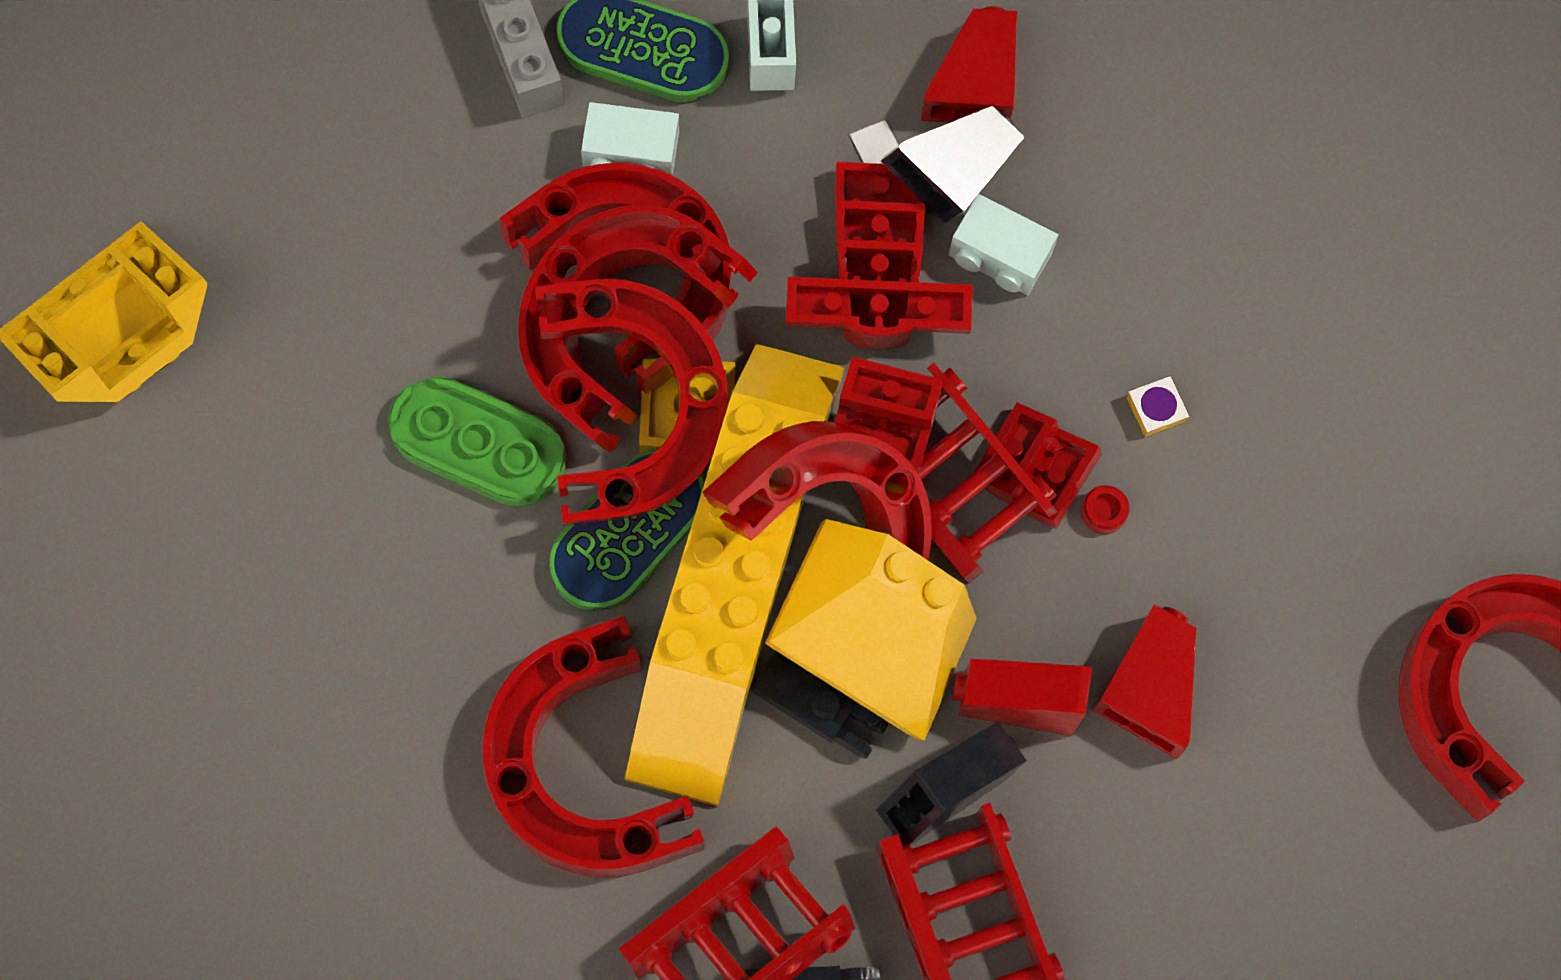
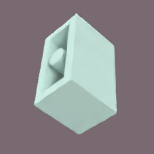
[747,0,796,91]
[581,102,679,176]
[949,194,1059,296]

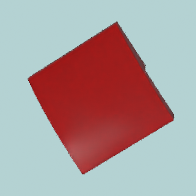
[834,356,944,475]
[972,402,1101,529]

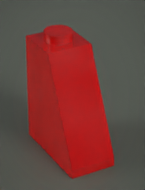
[921,6,1017,123]
[1093,604,1197,759]
[952,658,1092,736]

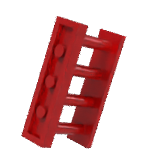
[919,363,1057,583]
[876,803,1065,980]
[618,826,855,980]

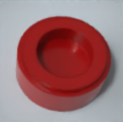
[1081,485,1130,534]

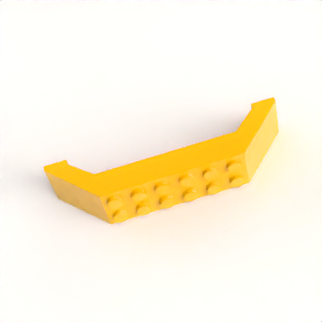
[625,344,845,807]

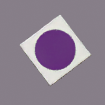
[1126,376,1189,437]

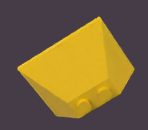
[0,221,208,402]
[765,519,977,742]

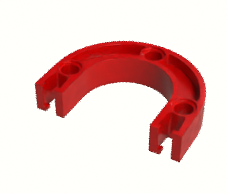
[499,163,731,394]
[518,205,758,453]
[535,279,728,526]
[702,421,932,560]
[1398,574,1561,822]
[482,615,704,878]

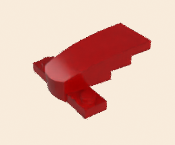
[785,162,973,350]

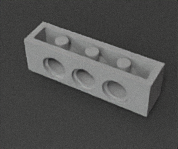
[477,0,564,118]

